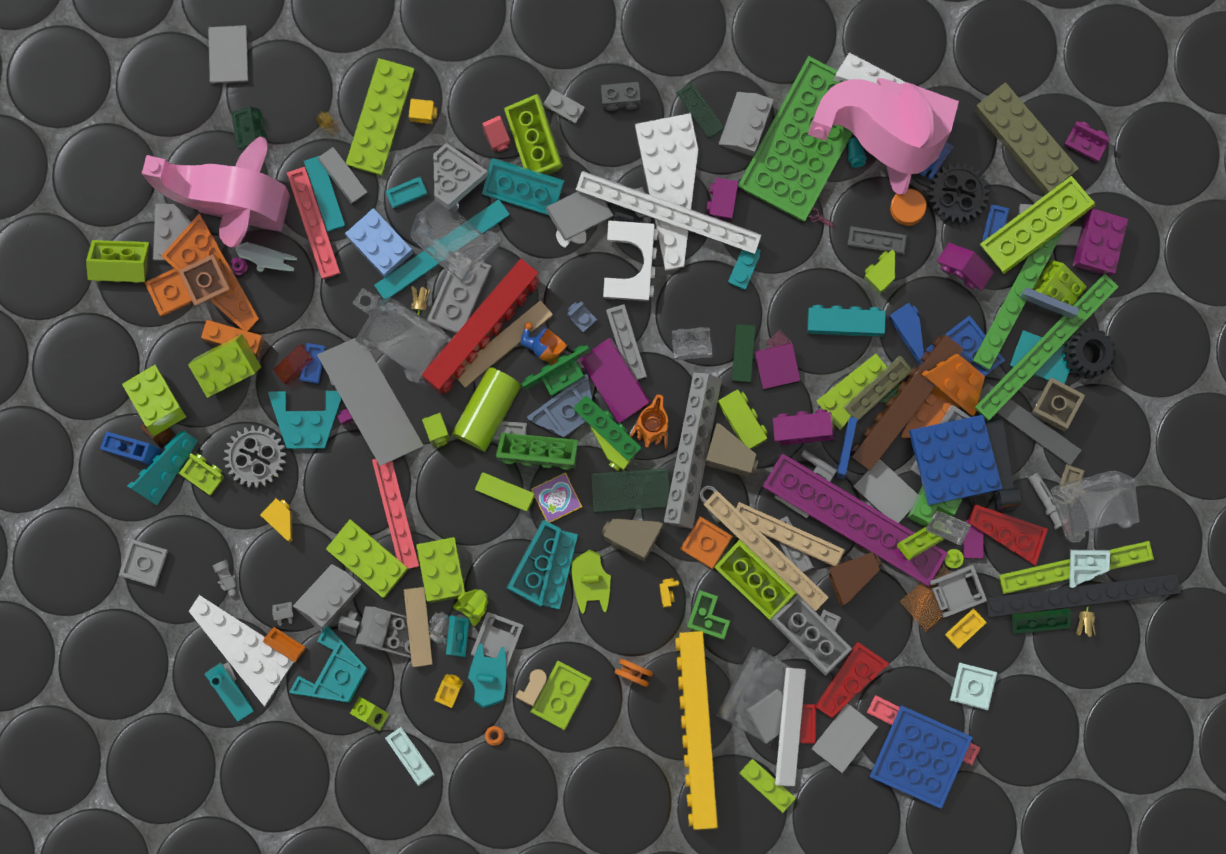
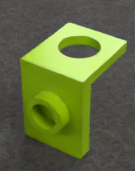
[350,697,389,731]

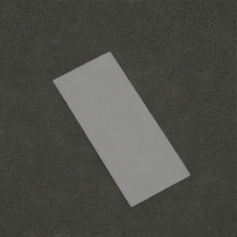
[317,336,423,466]

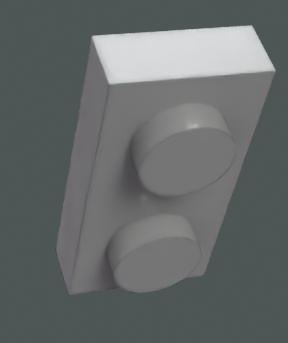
[543,89,585,125]

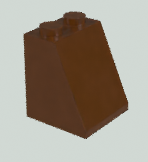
[827,552,881,608]

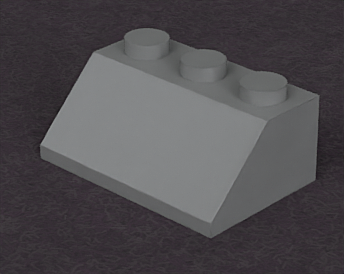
[719,92,774,157]
[293,564,361,632]

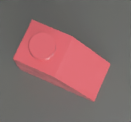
[482,115,511,152]

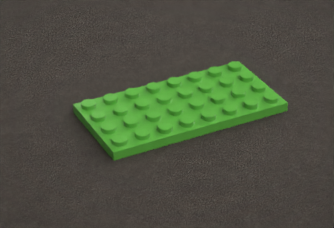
[738,56,853,223]

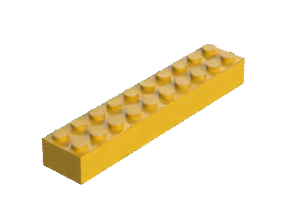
[675,631,717,830]

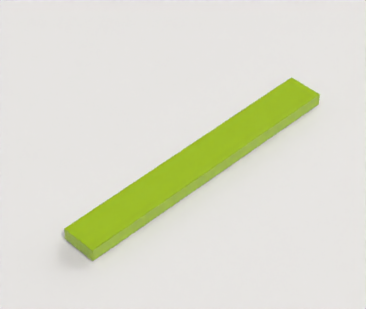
[999,541,1154,594]

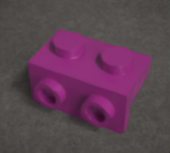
[1064,121,1110,163]

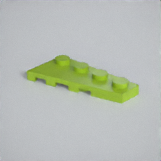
[816,354,887,431]

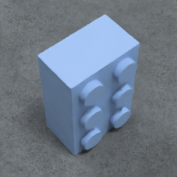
[345,208,413,278]

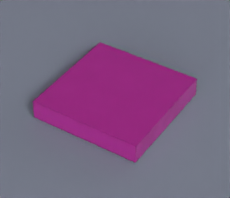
[754,343,800,389]

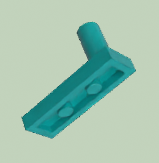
[204,663,254,722]

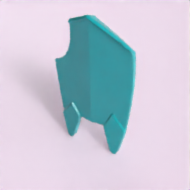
[468,643,506,708]

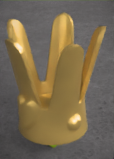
[411,286,431,315]
[1076,607,1096,637]

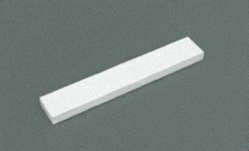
[775,668,806,786]

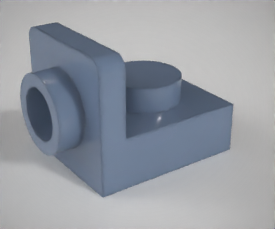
[567,301,597,333]

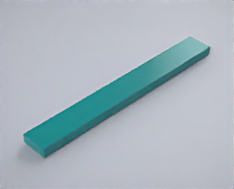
[374,199,510,302]

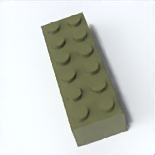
[974,82,1079,195]

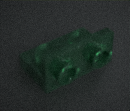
[231,106,266,150]

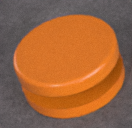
[890,189,926,226]
[614,658,653,687]

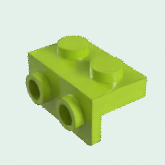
[179,453,224,496]

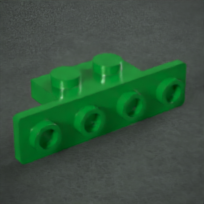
[522,345,592,397]
[573,396,641,461]

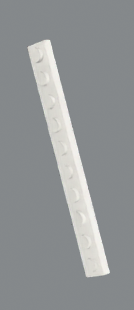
[576,171,762,254]

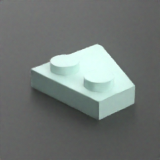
[1069,550,1110,588]

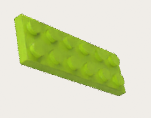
[346,58,415,176]
[980,176,1095,274]

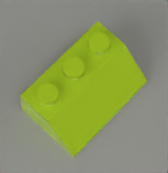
[86,240,149,283]

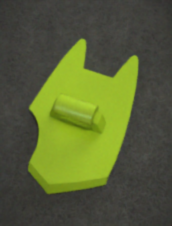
[572,550,611,614]

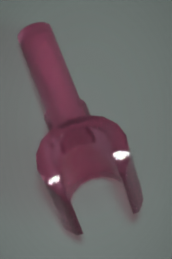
[808,208,834,227]

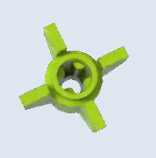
[453,589,488,626]

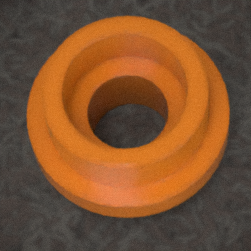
[485,726,504,746]

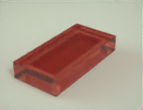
[273,344,313,384]

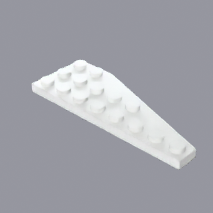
[635,113,698,271]

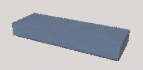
[1019,288,1079,319]

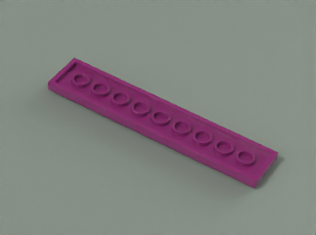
[762,453,948,587]

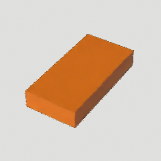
[263,627,306,662]

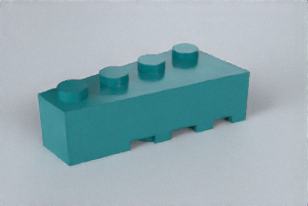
[506,520,561,607]

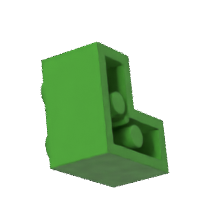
[907,485,962,526]
[687,590,730,641]

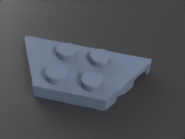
[527,374,592,438]

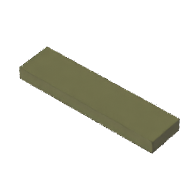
[843,356,912,421]

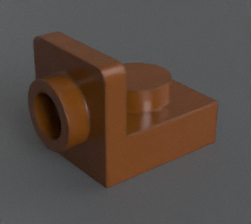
[139,423,174,448]

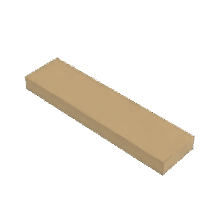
[404,587,432,667]

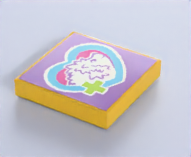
[531,473,582,523]

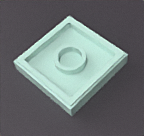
[950,663,997,710]

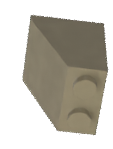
[705,423,759,478]
[602,519,663,562]

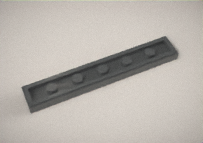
[979,383,1081,466]

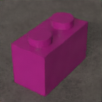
[706,178,738,222]

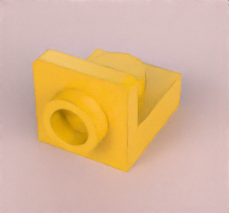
[659,578,679,609]
[434,674,464,708]

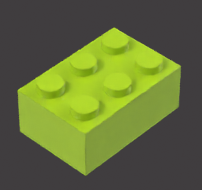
[188,334,261,398]
[122,365,186,437]
[417,537,465,604]

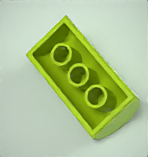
[504,94,563,175]
[451,367,521,452]
[714,539,797,620]

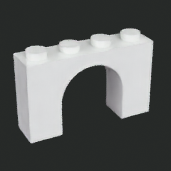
[603,221,658,301]

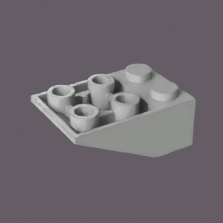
[356,606,411,658]

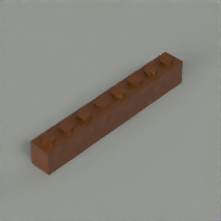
[850,335,964,471]

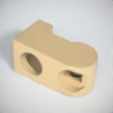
[516,669,547,707]

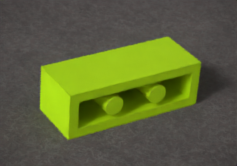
[718,389,768,450]

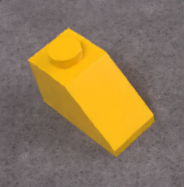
[260,499,292,543]

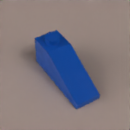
[889,303,924,365]
[100,431,163,466]

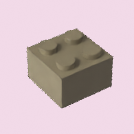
[1031,377,1085,432]

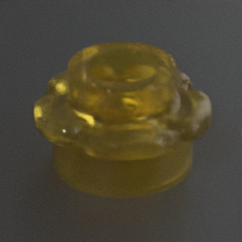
[316,111,333,129]

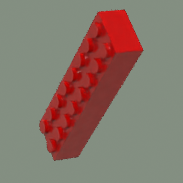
[422,259,540,395]

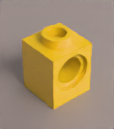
[409,99,437,124]

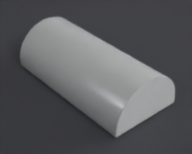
[770,594,852,676]

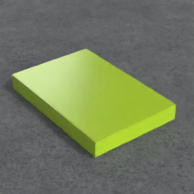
[531,661,592,730]

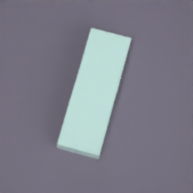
[385,727,434,786]

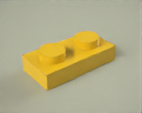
[945,608,987,649]

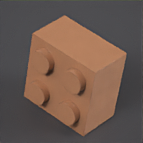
[178,254,232,306]

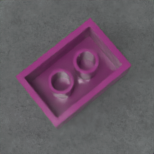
[1073,208,1128,276]
[773,409,836,446]

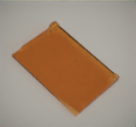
[900,564,951,632]

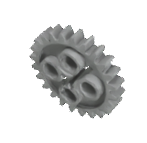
[224,426,287,488]

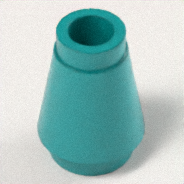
[848,138,867,167]

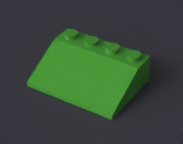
[496,433,578,470]

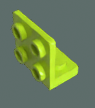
[1032,260,1086,306]

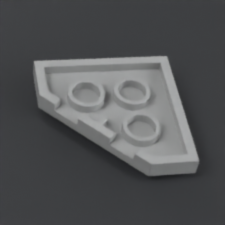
[433,143,488,210]
[153,204,191,261]

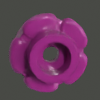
[229,257,248,276]

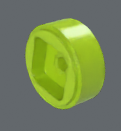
[944,549,964,569]

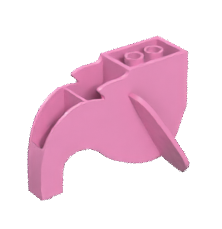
[808,78,959,195]
[142,137,290,248]

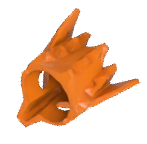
[629,394,668,450]

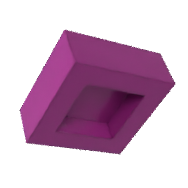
[338,409,354,426]

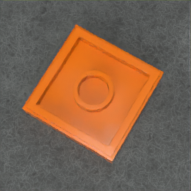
[145,268,193,317]
[680,516,733,570]

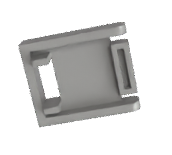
[929,565,987,618]
[471,612,524,669]

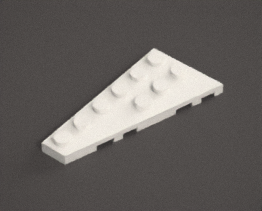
[189,595,294,707]

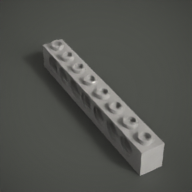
[664,373,722,529]

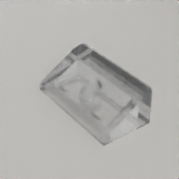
[926,510,971,545]

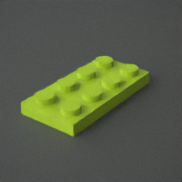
[326,519,409,598]

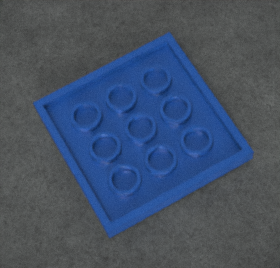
[909,415,1003,506]
[869,705,973,809]

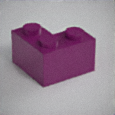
[937,243,994,291]

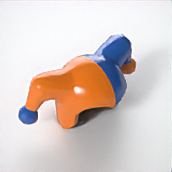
[520,322,567,366]

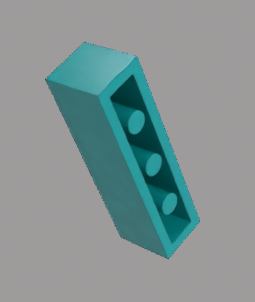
[807,305,885,337]

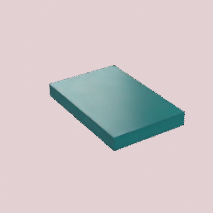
[1009,330,1070,384]

